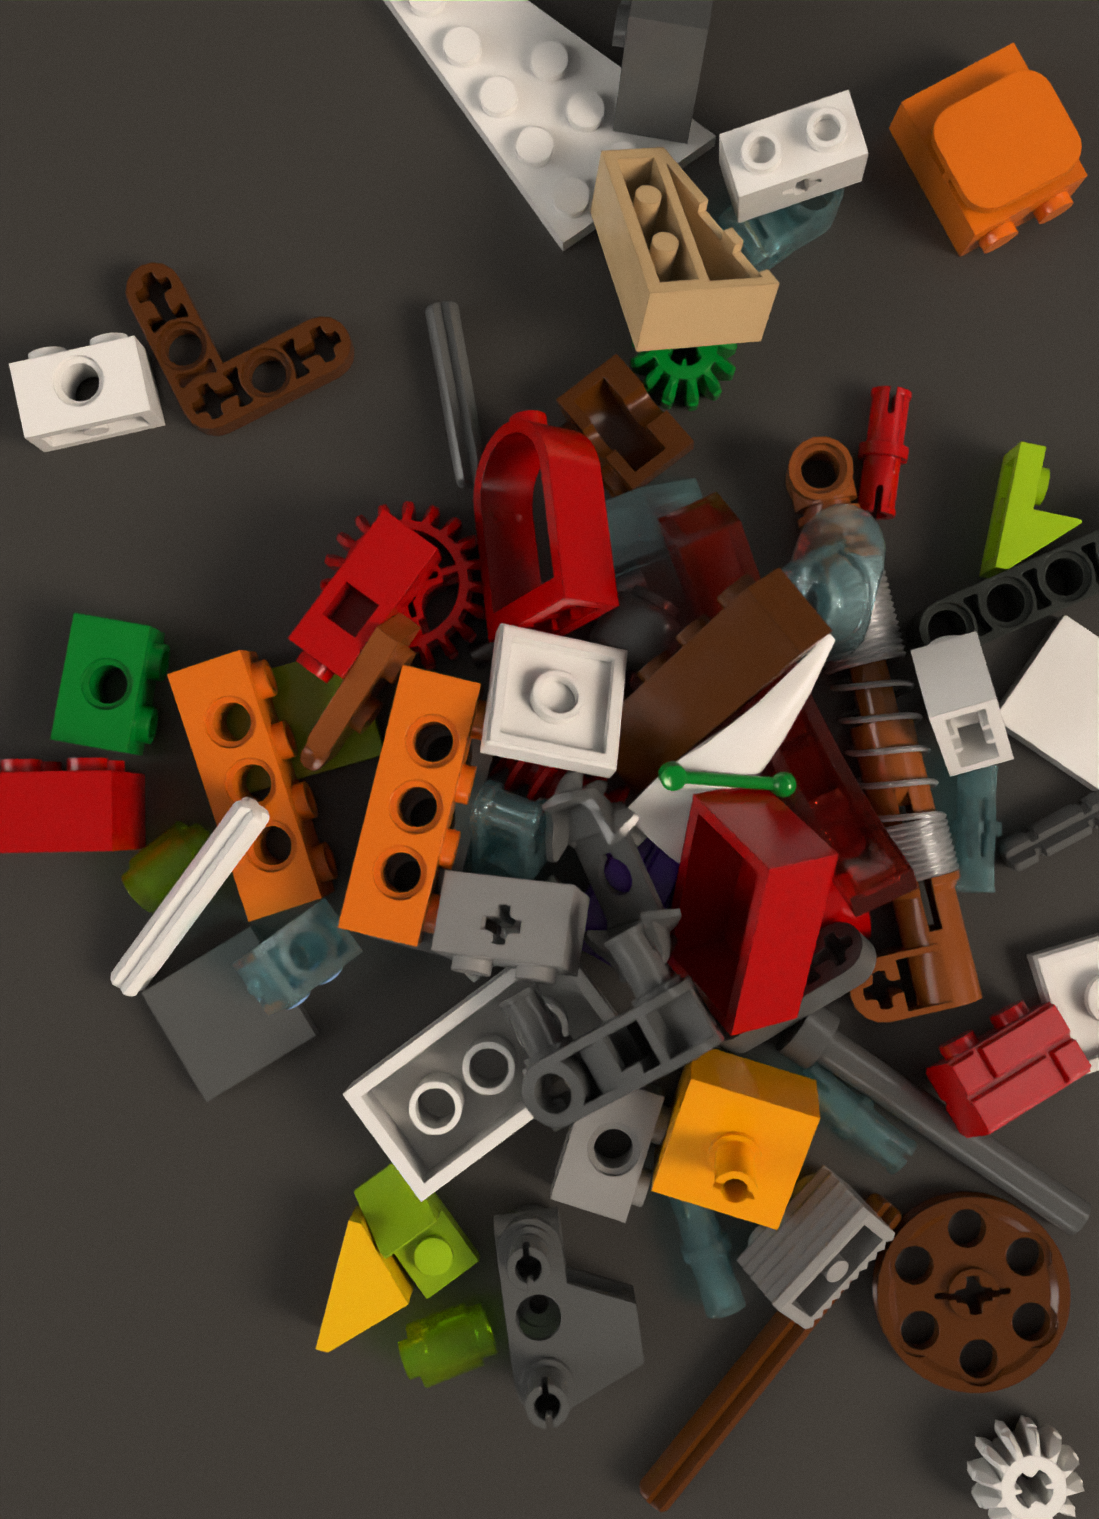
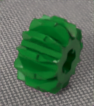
[630,341,737,412]

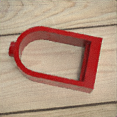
[473,410,619,643]

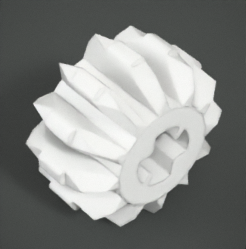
[967,1415,1085,1519]

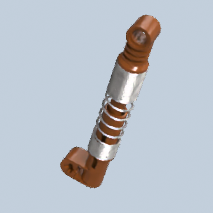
[785,436,982,1022]

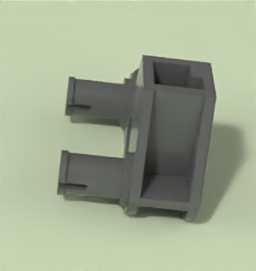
[498,921,724,1131]
[494,1204,645,1429]

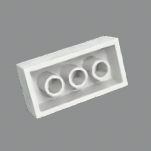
[342,964,618,1202]

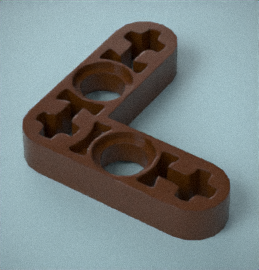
[126,262,355,436]

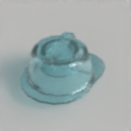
[782,504,886,661]

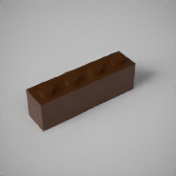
[616,567,832,795]

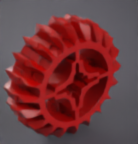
[320,501,486,671]

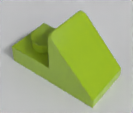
[979,441,1082,578]
[354,1162,480,1299]

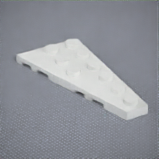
[383,0,716,251]

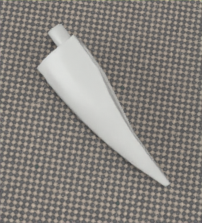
[628,634,835,864]

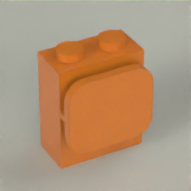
[889,42,1088,257]

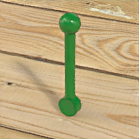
[658,761,796,798]

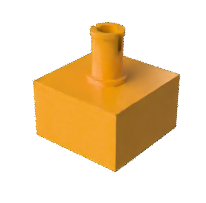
[651,1048,820,1230]

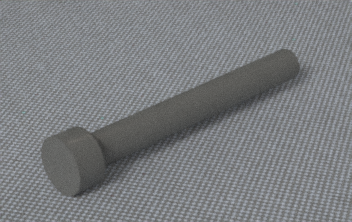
[776,1006,1091,1236]

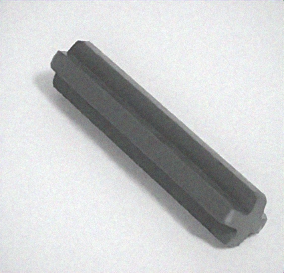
[425,301,484,488]

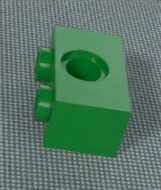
[50,613,170,756]

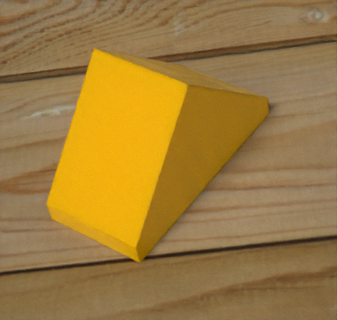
[316,1205,414,1352]

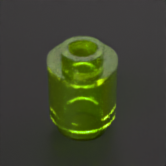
[121,821,210,913]
[398,1302,498,1388]

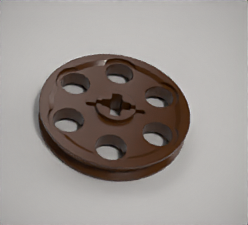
[872,1191,1071,1393]

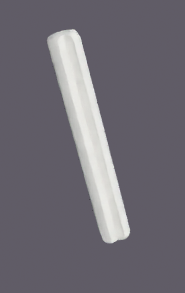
[111,796,269,997]

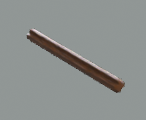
[639,1193,902,1512]

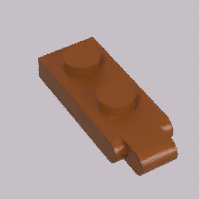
[300,612,421,771]

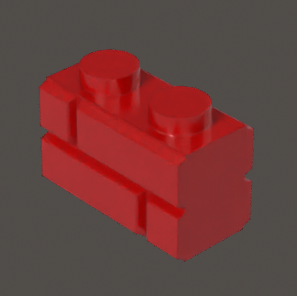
[926,999,1091,1138]

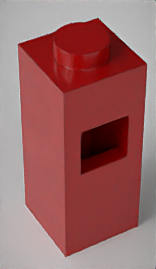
[288,509,442,684]

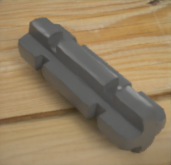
[998,790,1099,871]

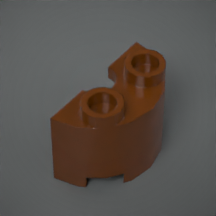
[556,353,694,502]

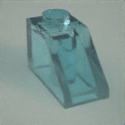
[605,478,718,577]

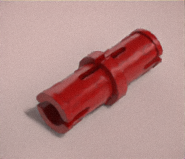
[857,386,912,520]

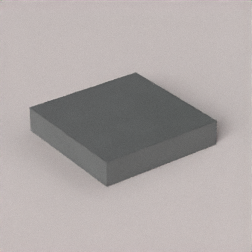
[141,925,319,1103]

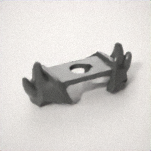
[541,770,682,983]

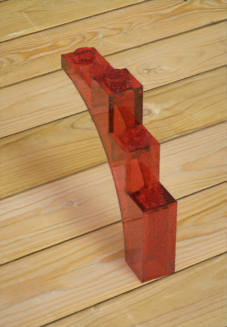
[657,491,918,917]

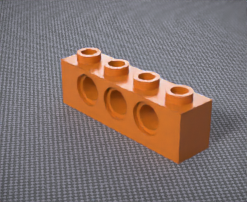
[167,650,338,922]
[338,665,487,947]

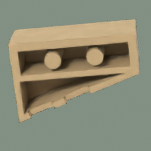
[590,147,780,352]

